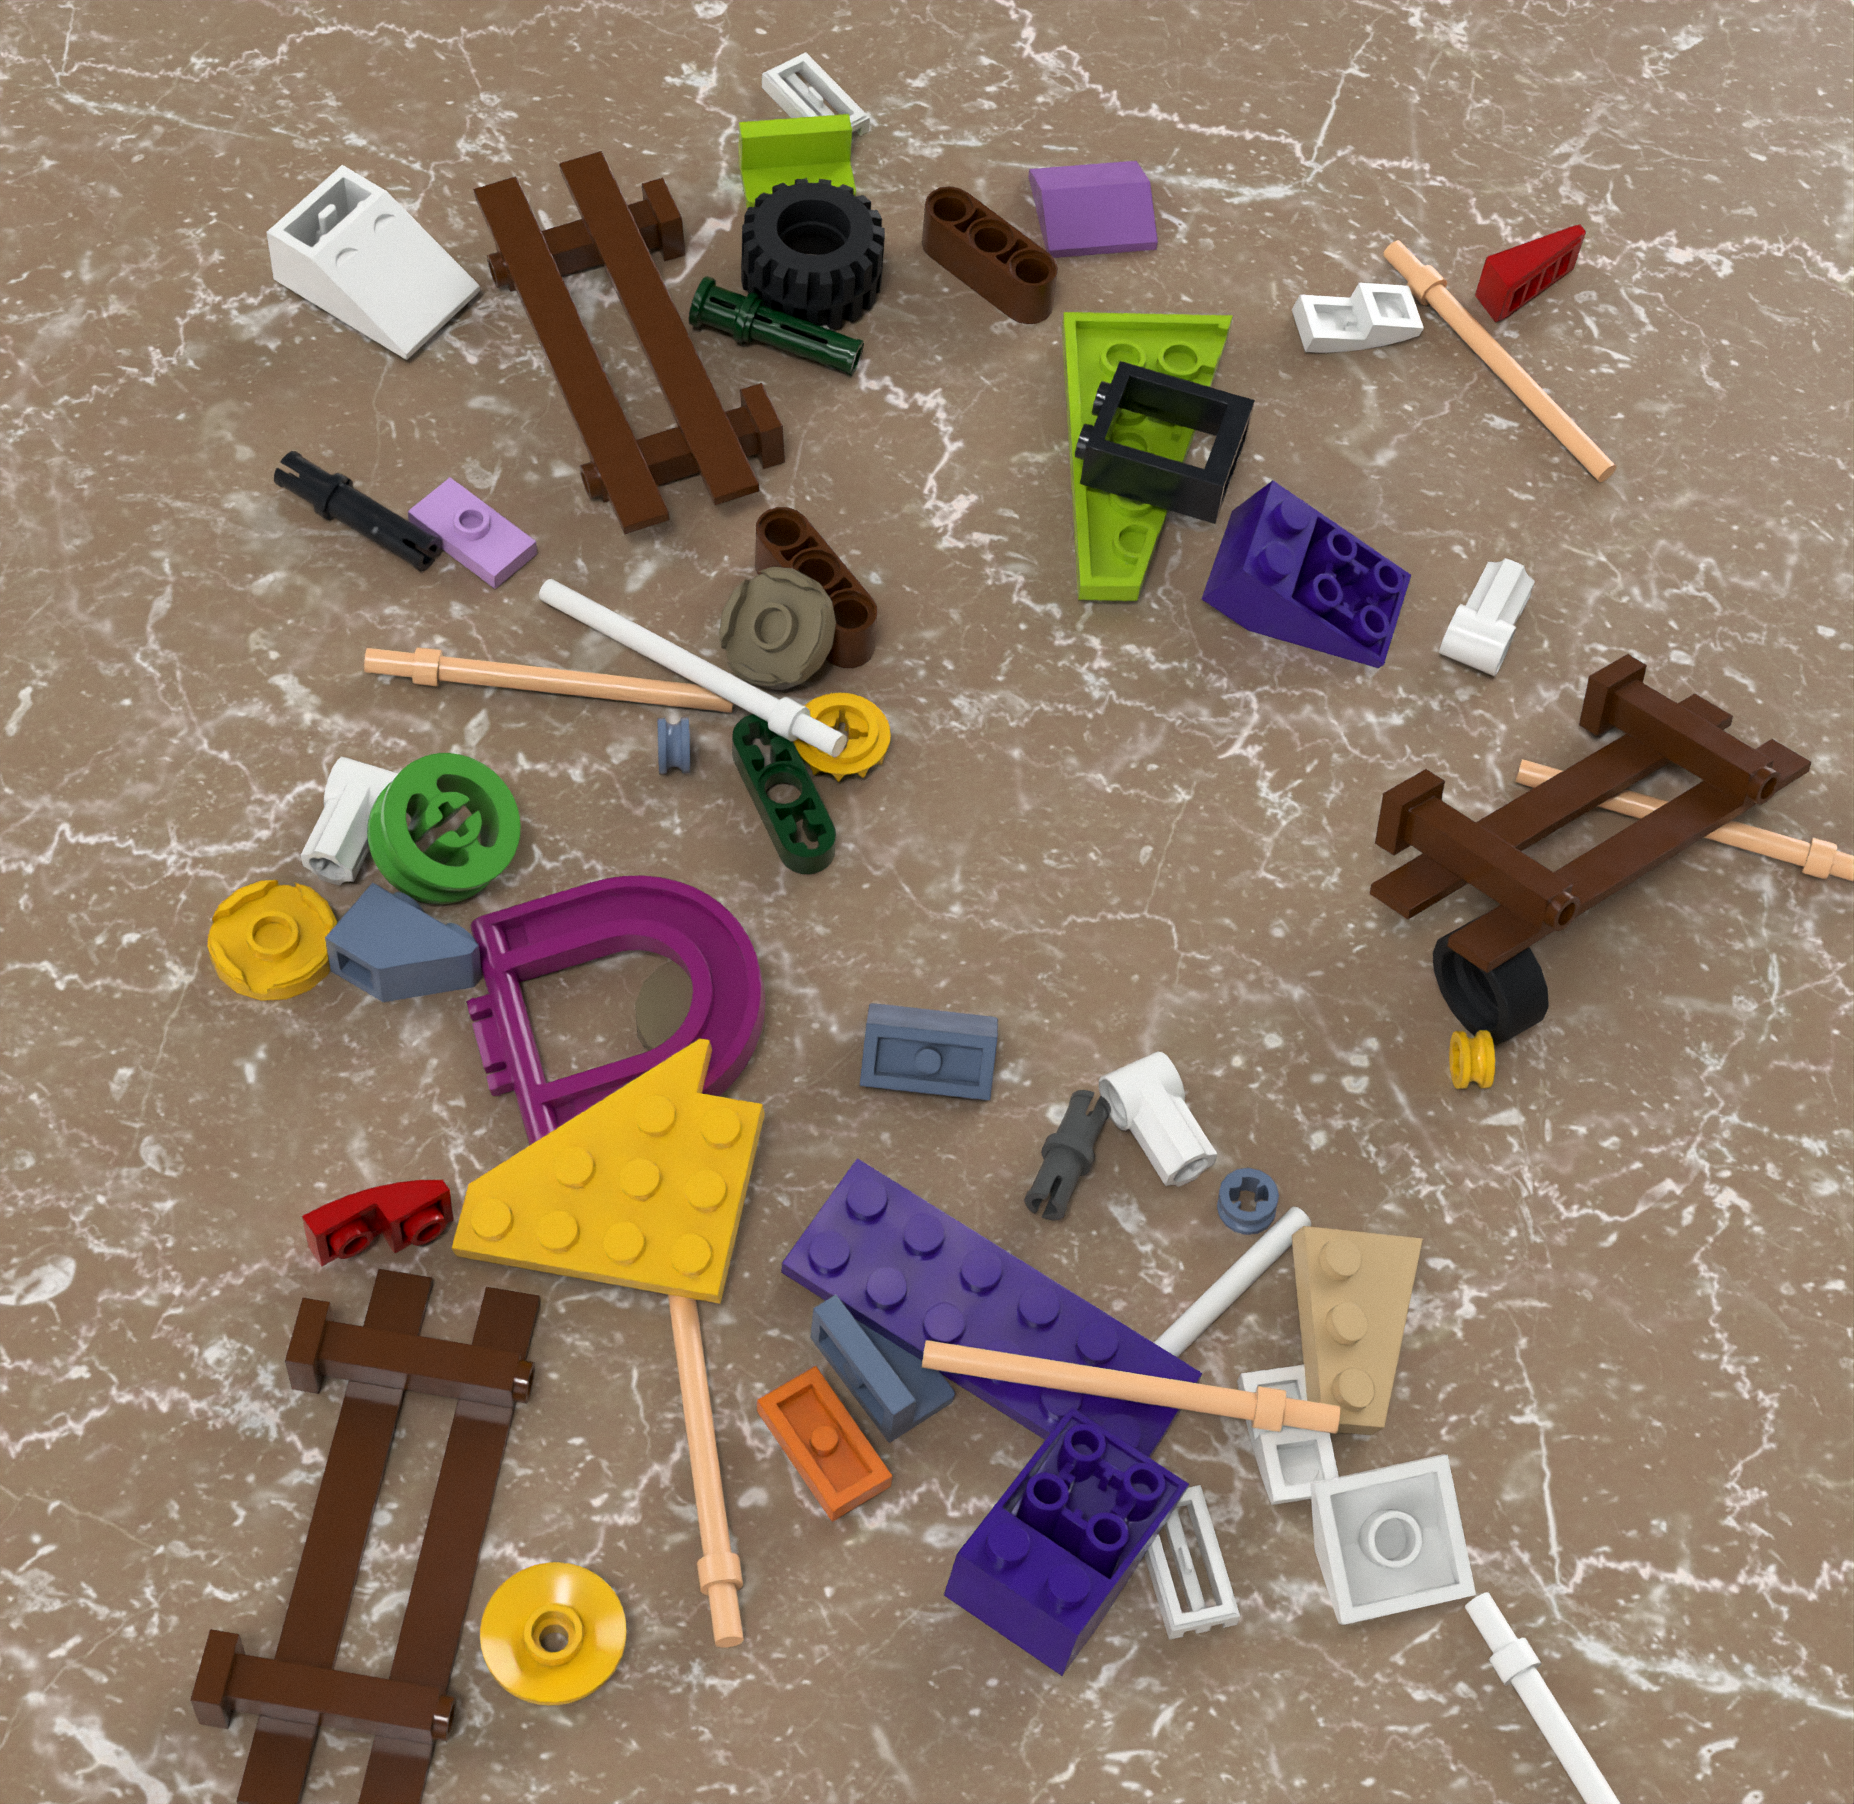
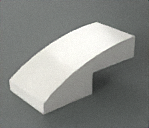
[1292,283,1424,353]
[1237,1365,1339,1505]

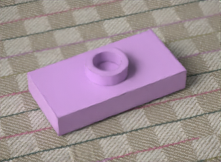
[408,477,537,589]

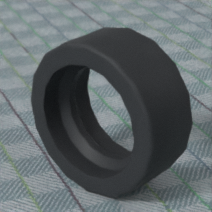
[1433,914,1549,1045]

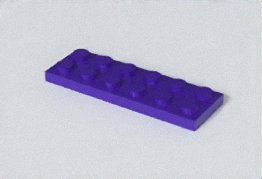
[781,1158,1202,1458]

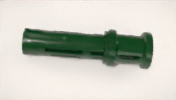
[688,276,864,376]

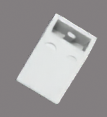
[267,165,480,360]

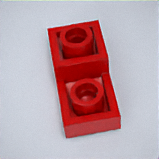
[302,1180,454,1267]

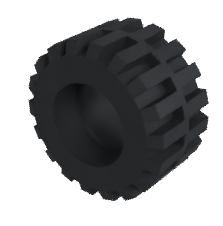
[741,178,885,330]

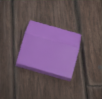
[1028,161,1158,258]

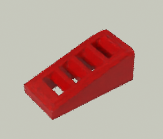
[1475,224,1586,322]

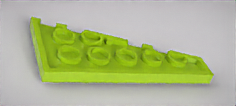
[1061,312,1233,601]

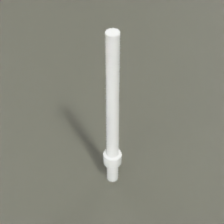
[539,579,847,757]
[1465,1592,1620,1804]

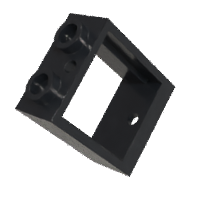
[1075,361,1255,524]

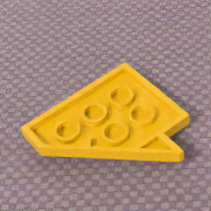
[452,1038,765,1304]

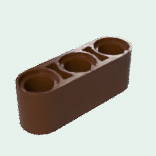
[922,186,1058,324]
[755,507,877,668]

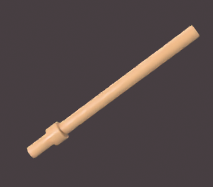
[1383,240,1616,482]
[364,647,734,713]
[1515,759,1854,881]
[668,1295,744,1648]
[921,1340,1340,1434]

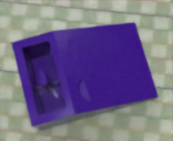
[1202,480,1411,668]
[944,1407,1189,1676]

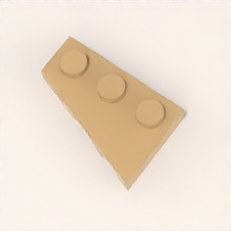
[1292,1226,1423,1435]

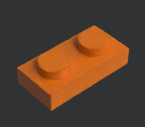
[757,1366,892,1522]

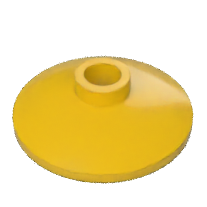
[480,1562,626,1705]

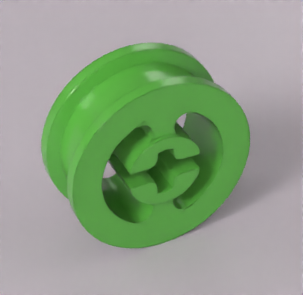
[367,753,521,905]

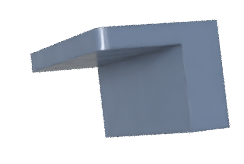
[860,1003,998,1100]
[810,1295,955,1443]

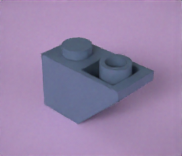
[325,882,482,1002]

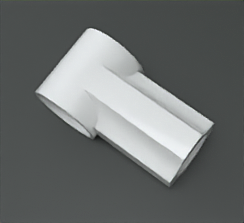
[1439,558,1535,677]
[301,757,399,886]
[1099,1051,1217,1187]

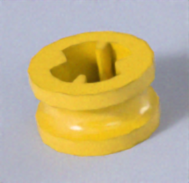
[1449,1030,1495,1089]

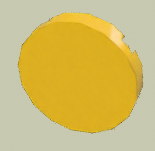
[207,880,337,1001]

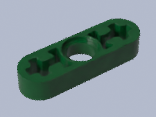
[732,714,836,874]

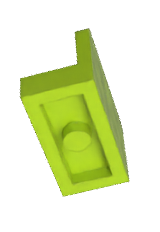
[738,114,856,208]

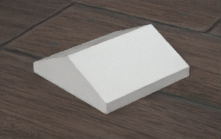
[1310,1454,1476,1625]

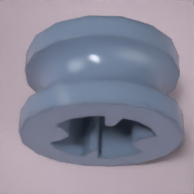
[657,717,690,774]
[1217,1168,1279,1235]

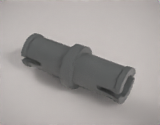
[1024,1090,1111,1220]

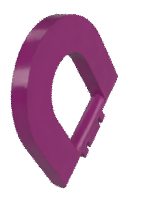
[466,875,766,1146]

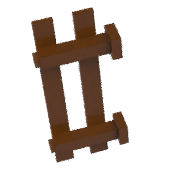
[473,151,785,535]
[1370,654,1811,973]
[190,1269,540,1804]

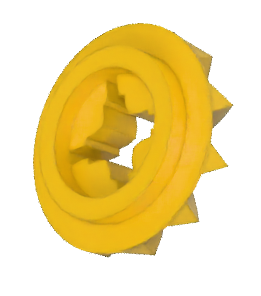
[793,693,891,782]

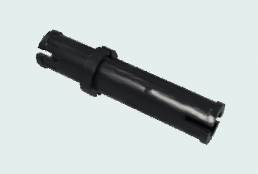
[274,451,442,572]

